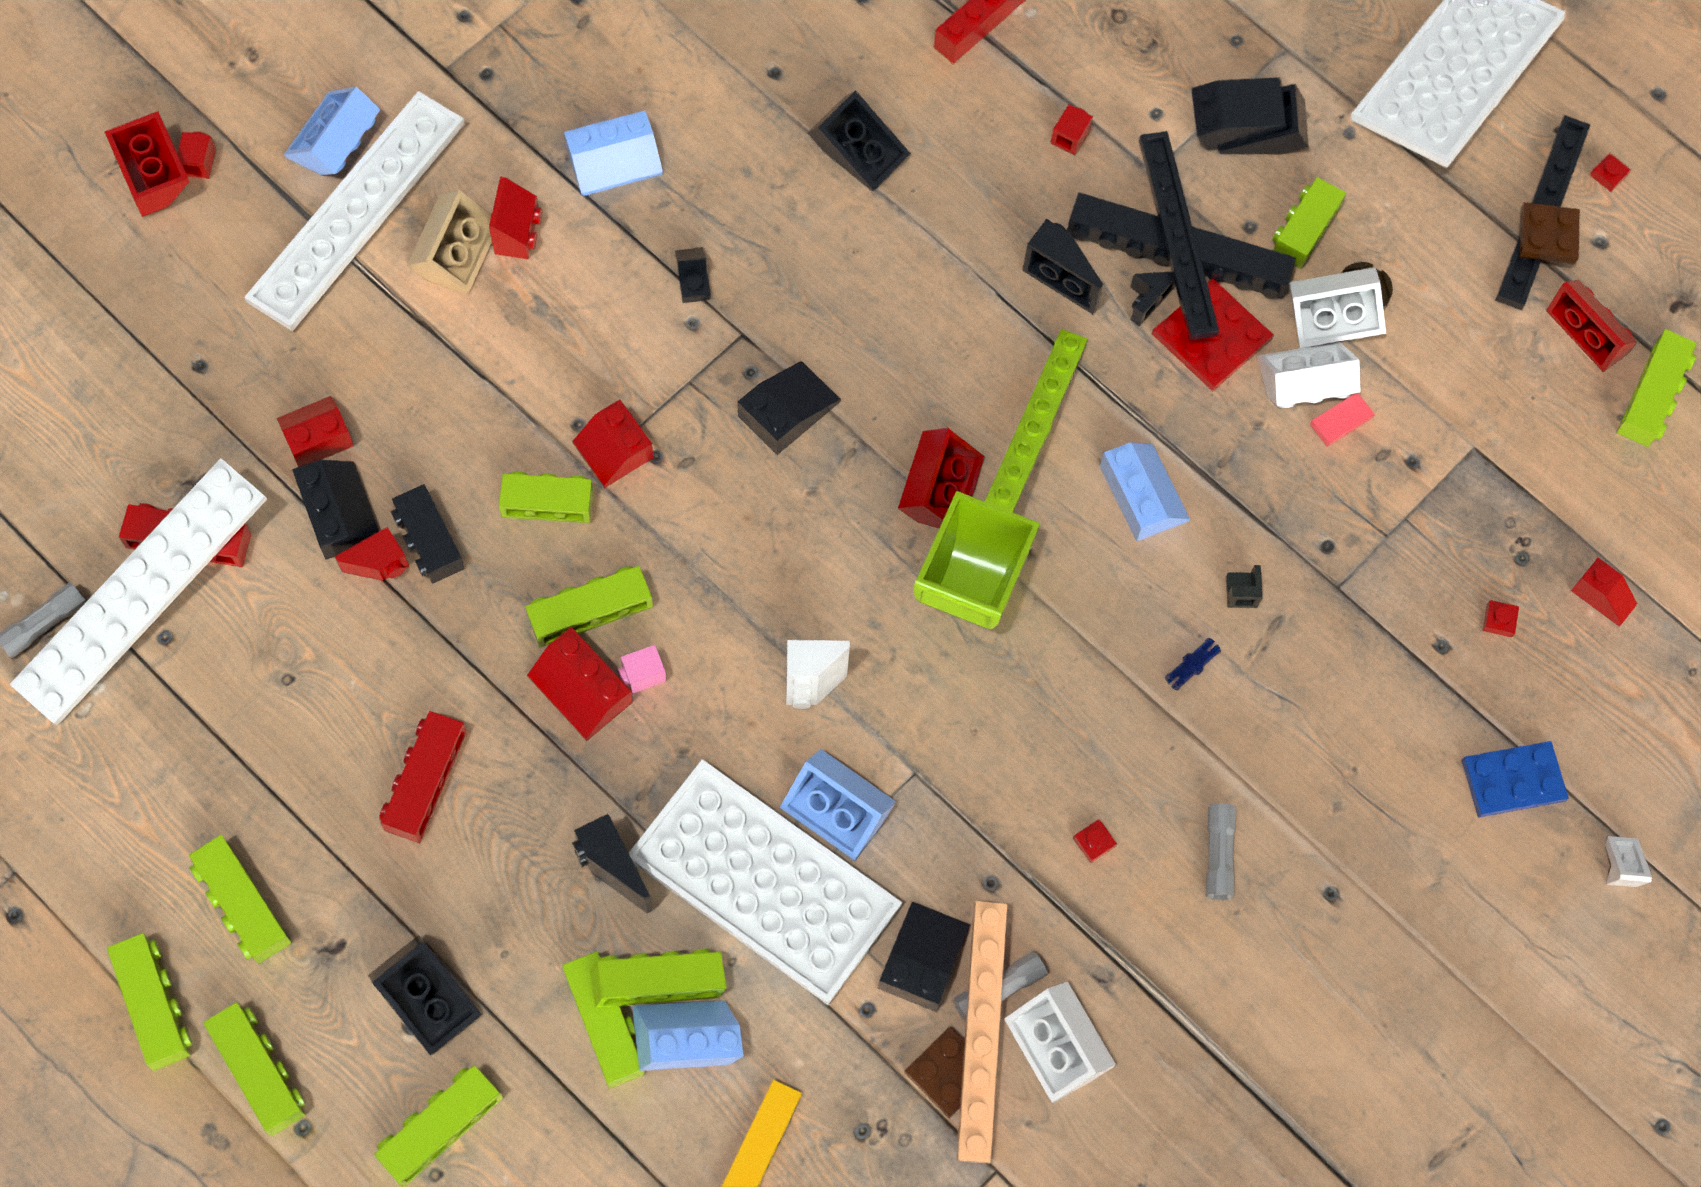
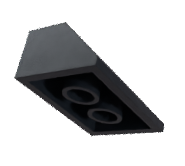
[292,459,379,560]

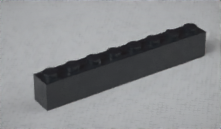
[1067,192,1296,299]

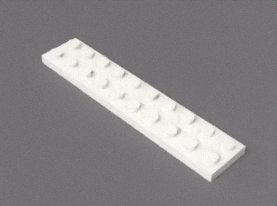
[244,91,465,331]
[10,458,267,726]

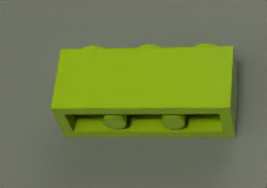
[1272,177,1346,269]
[499,471,594,523]

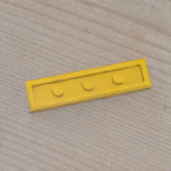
[722,1079,802,1187]

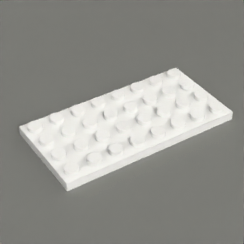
[1351,0,1566,168]
[629,759,902,1005]

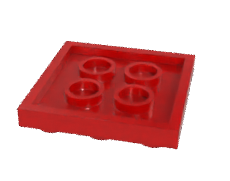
[1152,278,1274,392]

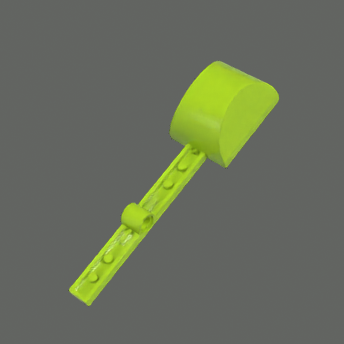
[913,329,1088,630]

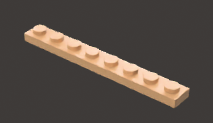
[956,901,1007,1163]

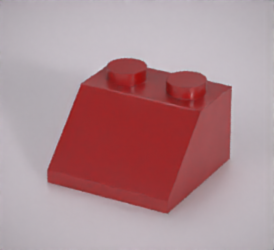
[489,177,543,259]
[276,396,354,467]
[572,399,654,488]

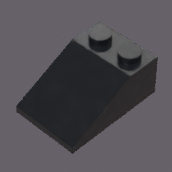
[1191,77,1288,151]
[1218,84,1309,154]
[808,90,911,191]
[1022,219,1103,315]
[737,361,841,455]
[572,814,653,914]
[878,902,970,1012]
[368,935,482,1056]

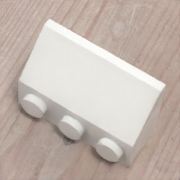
[1289,267,1386,348]
[1257,342,1360,408]
[786,640,850,709]
[1004,981,1116,1103]

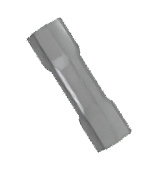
[0,582,86,659]
[1206,803,1236,900]
[952,951,1048,1022]

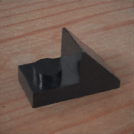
[675,247,711,303]
[1130,272,1175,327]

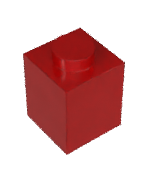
[1050,104,1093,156]
[177,131,216,179]

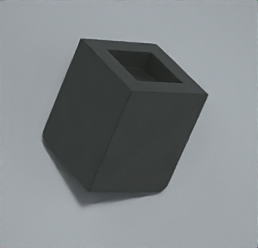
[1226,565,1262,608]

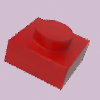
[1590,153,1631,192]
[1483,600,1519,638]
[1073,819,1117,863]

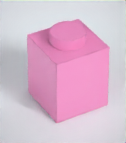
[618,645,667,694]

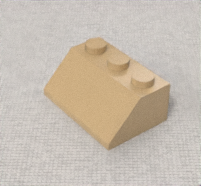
[406,190,492,294]

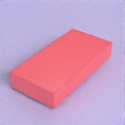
[1310,393,1375,447]

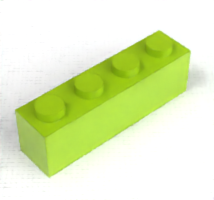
[1616,329,1697,447]
[525,566,653,648]
[188,834,291,964]
[107,933,192,1071]
[590,949,727,1008]
[562,951,645,1089]
[203,1002,306,1137]
[374,1065,503,1187]

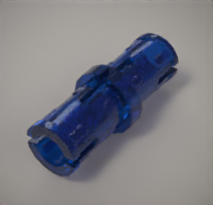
[1165,638,1221,691]

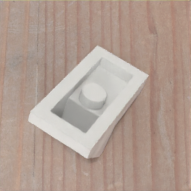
[1605,836,1652,887]

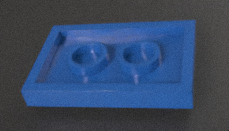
[1461,741,1569,818]

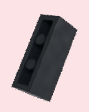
[390,484,465,584]

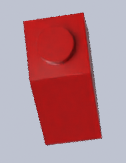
[335,527,409,581]
[1571,557,1637,627]

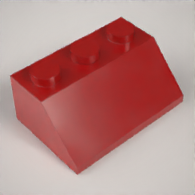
[104,111,190,217]
[1546,280,1637,372]
[898,428,985,529]
[527,627,633,741]

